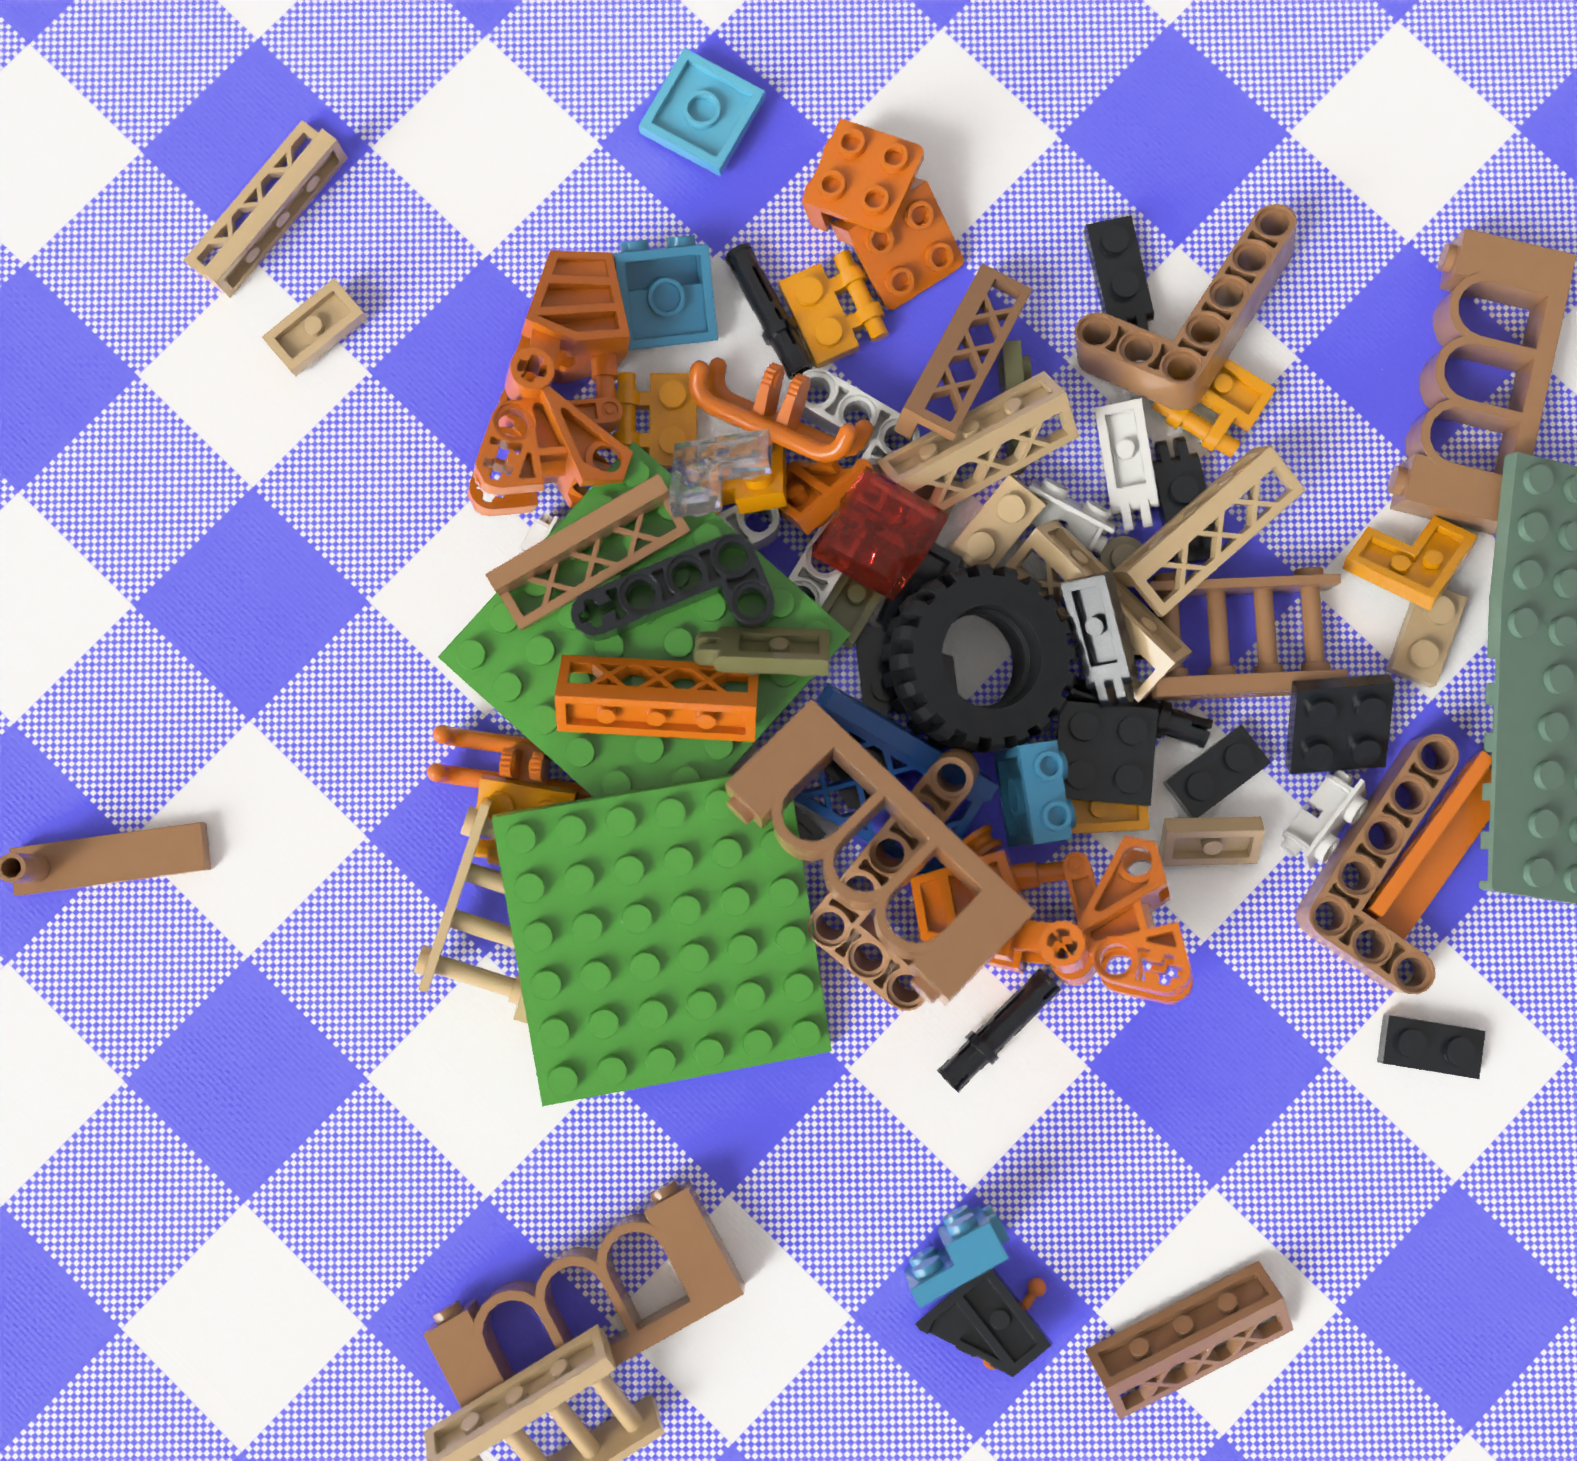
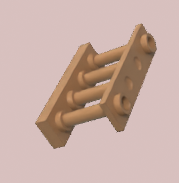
[1139,567,1348,702]

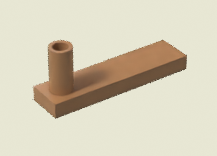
[0,822,211,896]

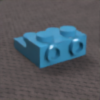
[612,235,718,350]
[993,740,1076,847]
[904,1204,1010,1308]

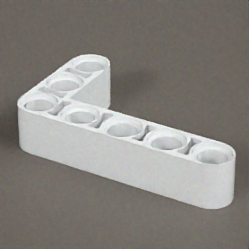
[789,368,920,608]

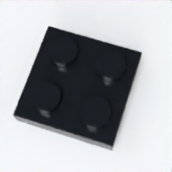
[1285,674,1395,774]
[1056,701,1158,807]

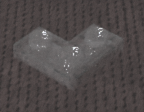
[669,429,773,518]

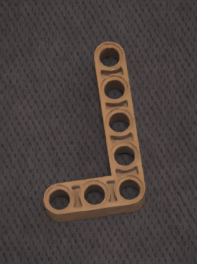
[1075,204,1297,411]
[1296,734,1459,994]
[808,748,979,1011]

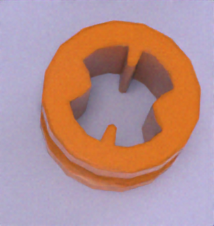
[962,824,1003,857]

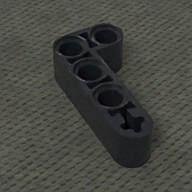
[571,533,775,641]

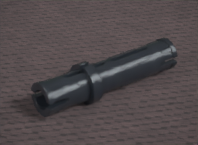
[724,243,815,380]
[1066,676,1213,749]
[936,968,1062,1093]

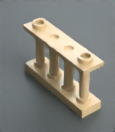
[414,797,527,1024]
[424,1324,665,1461]

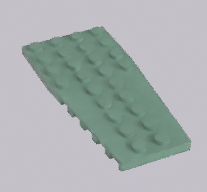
[1479,452,1577,905]

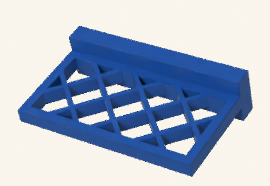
[793,682,999,874]

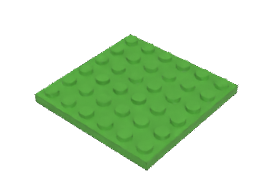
[438,441,851,797]
[491,773,832,1107]

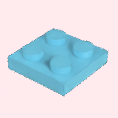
[639,48,765,177]

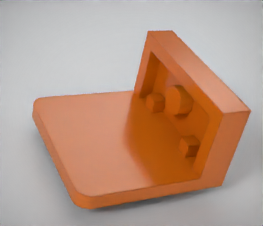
[802,118,924,233]
[830,178,964,309]

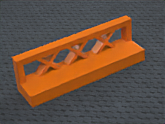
[555,655,759,742]
[1362,750,1492,940]

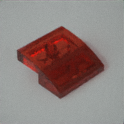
[811,466,948,601]

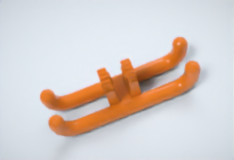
[688,357,873,463]
[427,725,593,800]

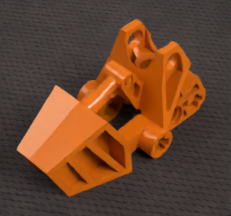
[467,250,633,516]
[910,835,1193,1005]

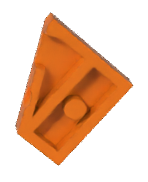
[778,459,877,535]

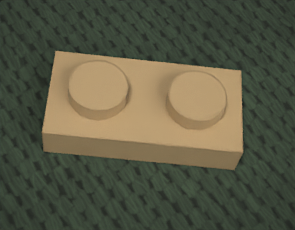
[262,278,368,377]
[949,474,1048,569]
[1385,589,1468,688]
[1159,816,1265,866]

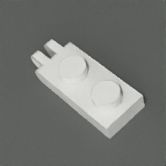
[1094,398,1160,531]

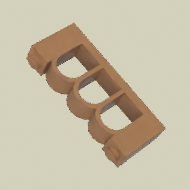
[1387,228,1577,535]
[725,699,1036,1007]
[423,1179,745,1408]

